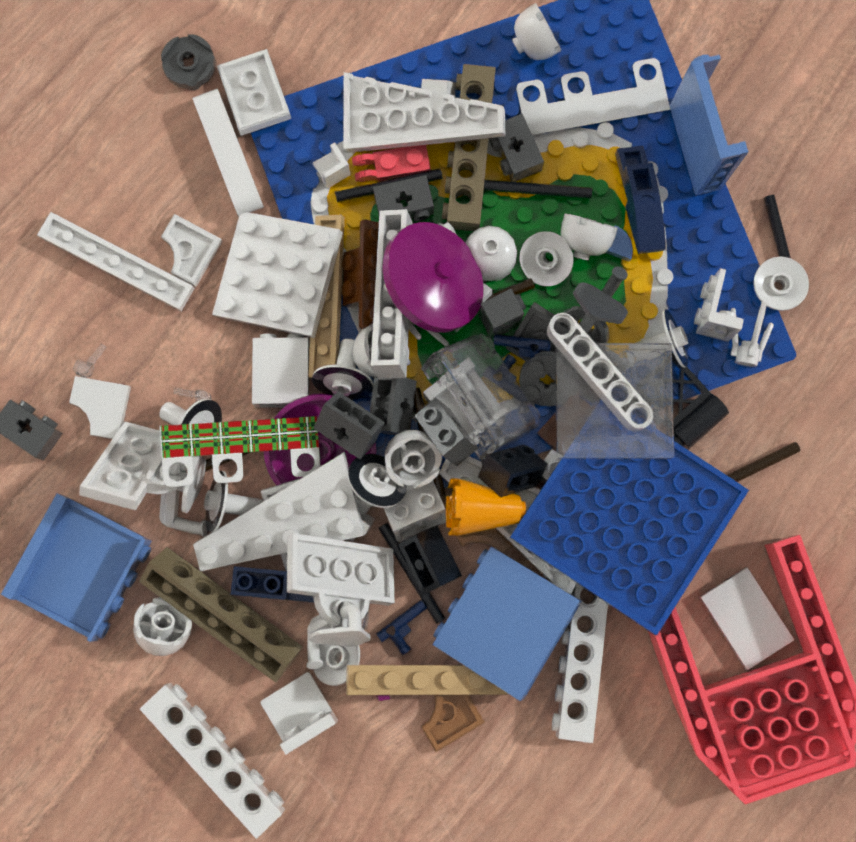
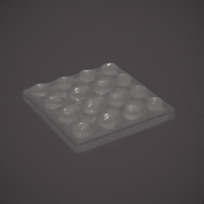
[555,343,674,459]

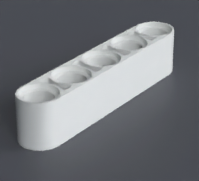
[193,88,264,217]
[547,313,653,432]

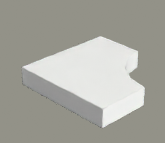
[161,214,223,287]
[69,376,131,439]

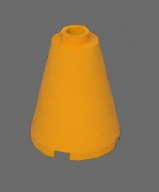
[445,478,526,536]

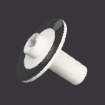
[628,309,688,368]
[312,339,373,400]
[159,399,222,425]
[348,454,407,514]
[204,471,263,533]

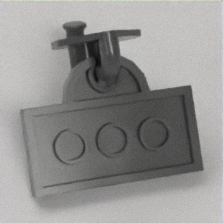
[506,267,630,406]

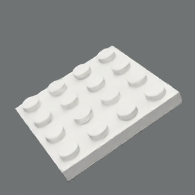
[212,212,343,338]

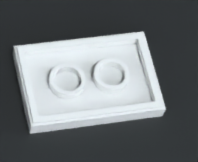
[217,49,292,136]
[699,568,794,670]

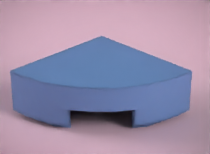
[606,225,633,262]

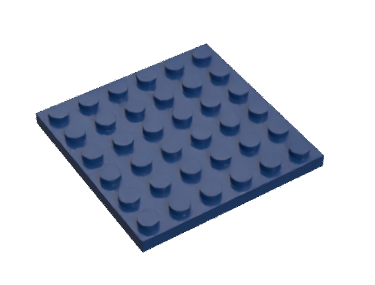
[509,400,749,635]

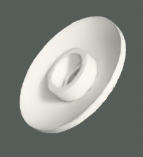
[520,231,573,286]
[753,257,809,311]
[313,643,360,686]

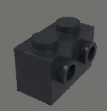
[478,444,547,497]
[398,525,462,595]

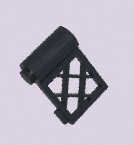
[633,353,729,450]

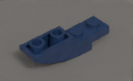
[615,146,666,254]
[230,566,314,603]

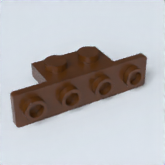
[342,219,379,329]

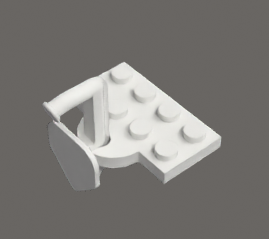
[79,422,208,537]
[287,533,395,669]

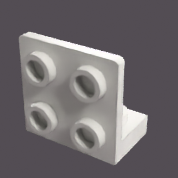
[694,268,744,342]
[384,480,446,542]
[261,672,338,755]

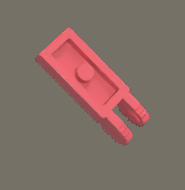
[352,145,431,182]

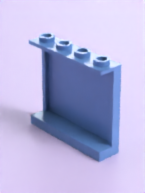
[670,55,748,196]
[1,493,151,642]
[433,546,582,701]

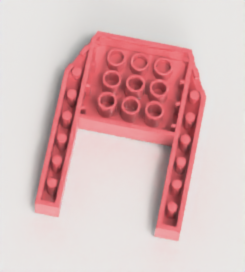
[648,535,856,805]

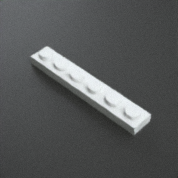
[37,212,195,312]

